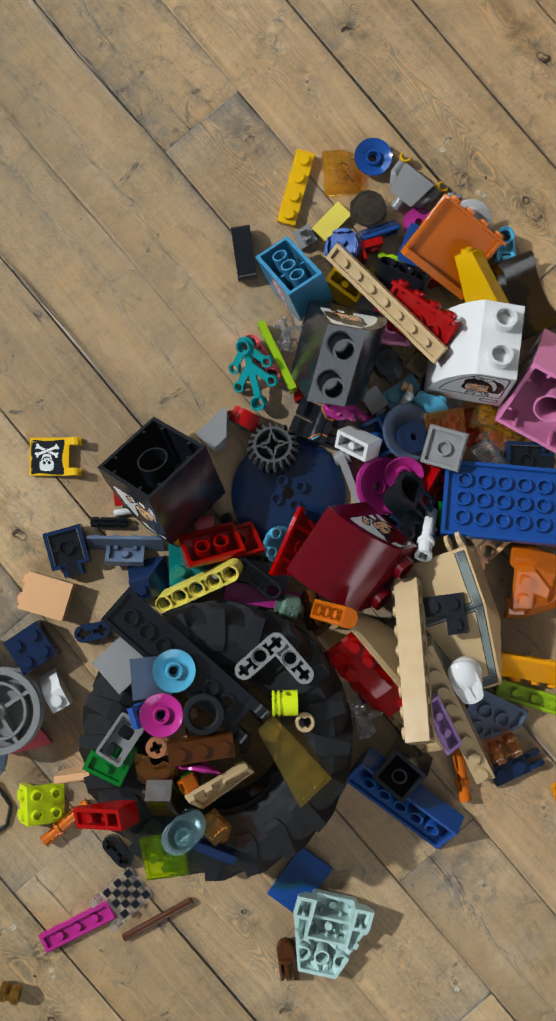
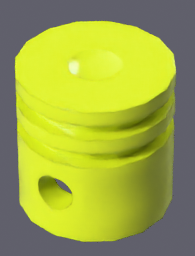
[272,690,298,716]

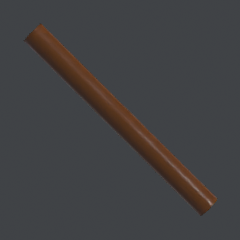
[122,897,194,941]

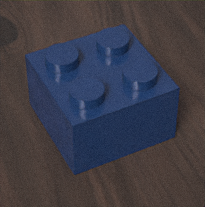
[3,620,62,675]

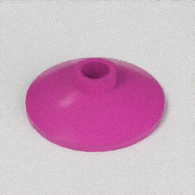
[385,457,424,487]
[139,693,183,737]
[178,761,221,775]

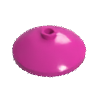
[356,457,404,515]

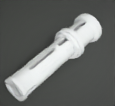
[414,508,438,562]

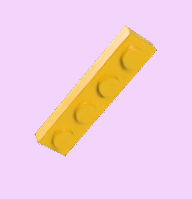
[277,149,315,228]

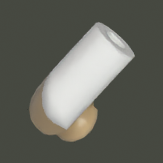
[398,381,414,405]

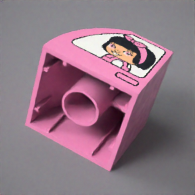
[495,328,556,453]

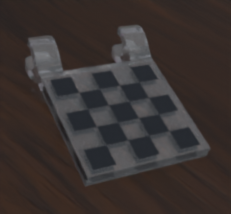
[89,866,153,932]

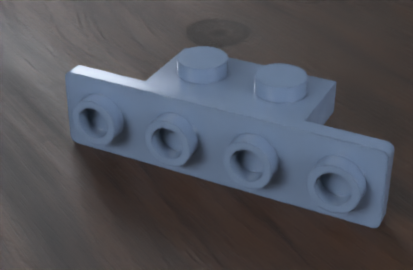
[86,535,165,566]

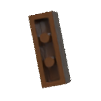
[167,730,235,767]

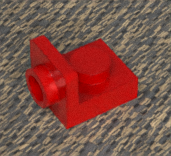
[357,236,383,265]

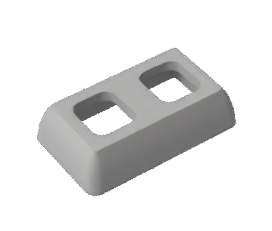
[96,712,144,767]

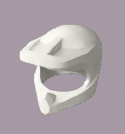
[447,656,484,704]

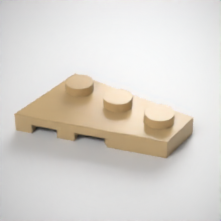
[185,761,254,809]

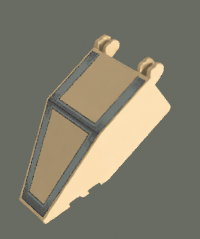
[395,531,502,689]

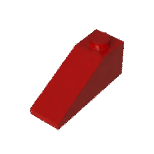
[73,800,140,831]

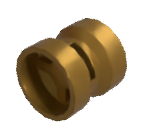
[0,981,23,1006]

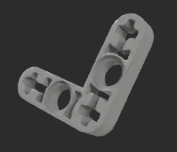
[235,632,314,684]

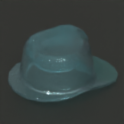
[161,808,206,856]

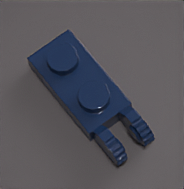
[493,748,545,787]

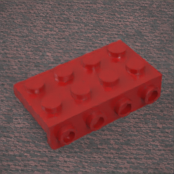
[378,278,462,346]

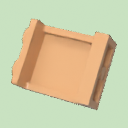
[17,571,76,622]

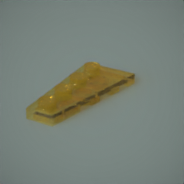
[258,716,332,808]

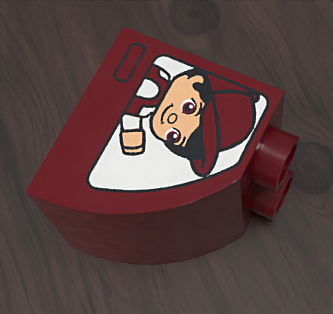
[286,502,418,612]

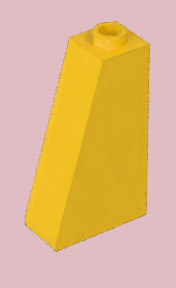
[454,247,509,303]

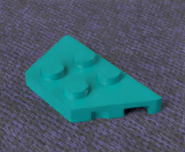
[168,543,209,605]

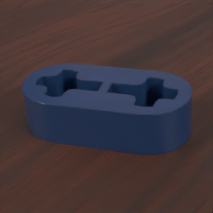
[74,621,111,643]

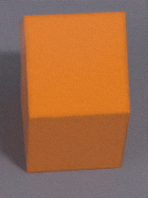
[176,772,200,795]

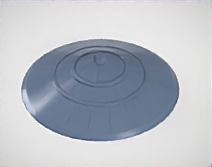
[383,403,433,460]

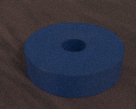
[396,421,427,453]

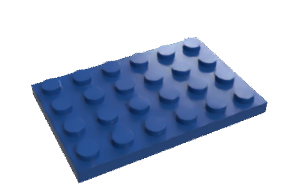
[440,460,556,547]

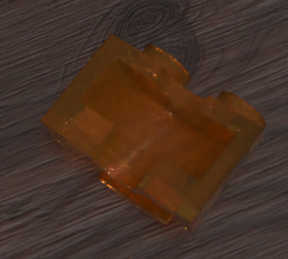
[134,753,177,785]

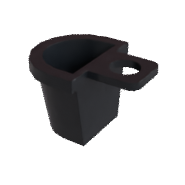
[383,471,435,516]

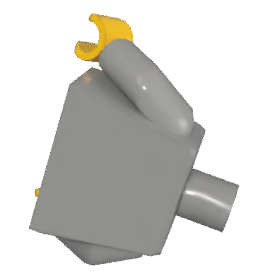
[389,152,448,212]

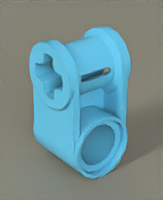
[494,226,516,264]

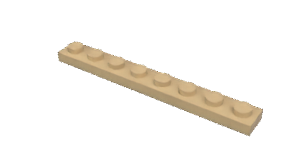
[326,243,448,363]

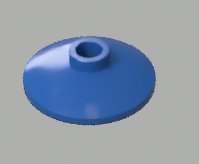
[354,138,392,176]

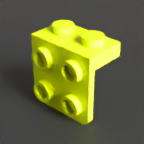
[17,782,65,827]

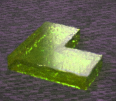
[139,834,190,881]

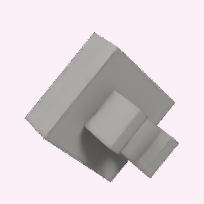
[292,224,318,251]

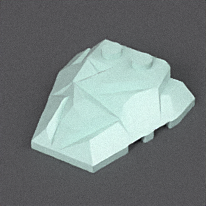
[293,889,375,979]

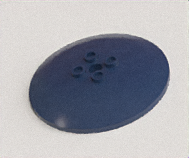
[231,437,345,544]

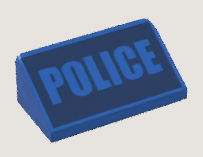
[359,220,400,241]

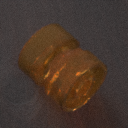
[487,732,523,767]

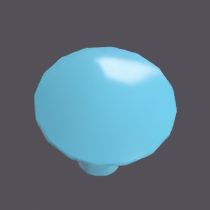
[412,391,449,420]
[263,526,288,562]

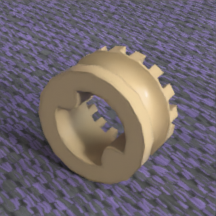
[295,712,315,732]

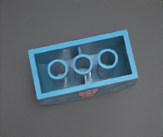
[255,236,333,321]

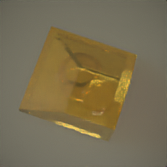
[321,150,362,196]

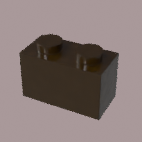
[142,780,181,816]

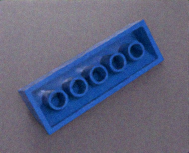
[347,747,464,849]

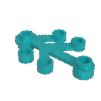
[228,336,279,411]

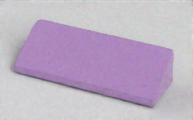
[431,692,463,755]

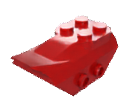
[324,632,402,717]

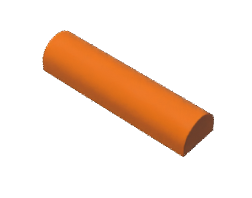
[310,599,358,628]

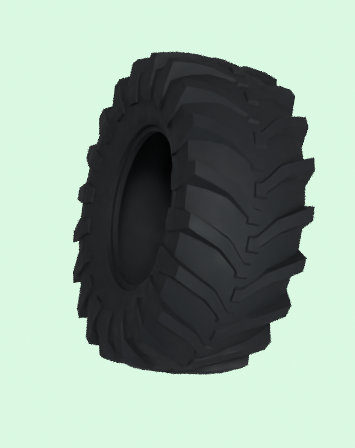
[79,600,353,881]

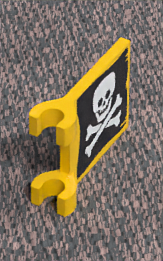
[29,437,82,476]

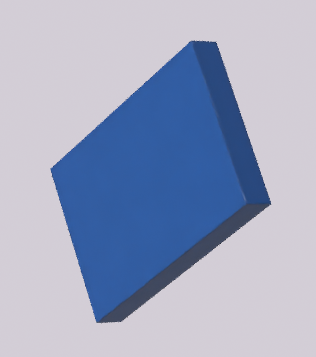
[267,848,332,912]

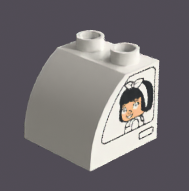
[424,300,525,406]

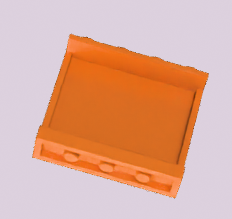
[400,194,507,300]

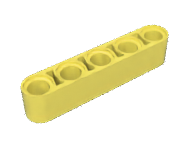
[155,558,243,612]

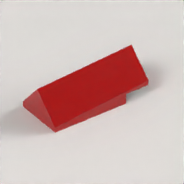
[178,521,265,569]

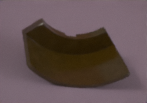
[490,250,556,341]

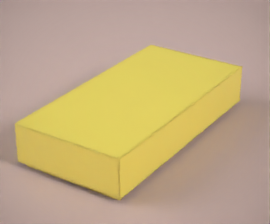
[312,202,352,243]

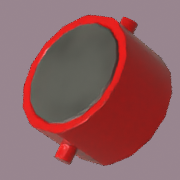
[228,405,260,433]

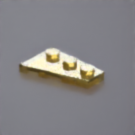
[469,403,526,441]

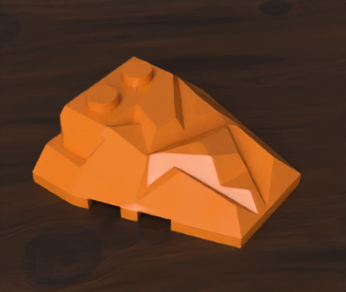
[504,545,556,619]

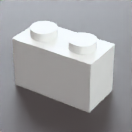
[334,425,382,462]

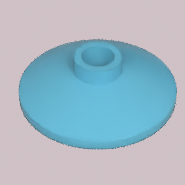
[152,649,196,693]

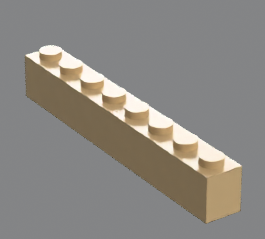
[391,577,435,745]
[427,635,495,784]

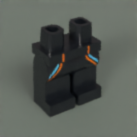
[289,397,346,447]

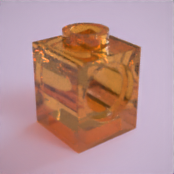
[197,807,232,846]

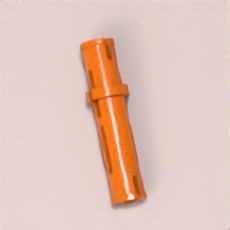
[452,748,472,802]
[40,798,91,847]

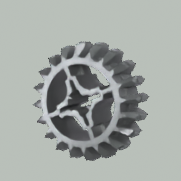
[247,422,299,473]

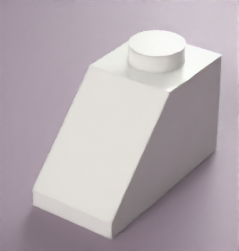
[39,668,74,714]

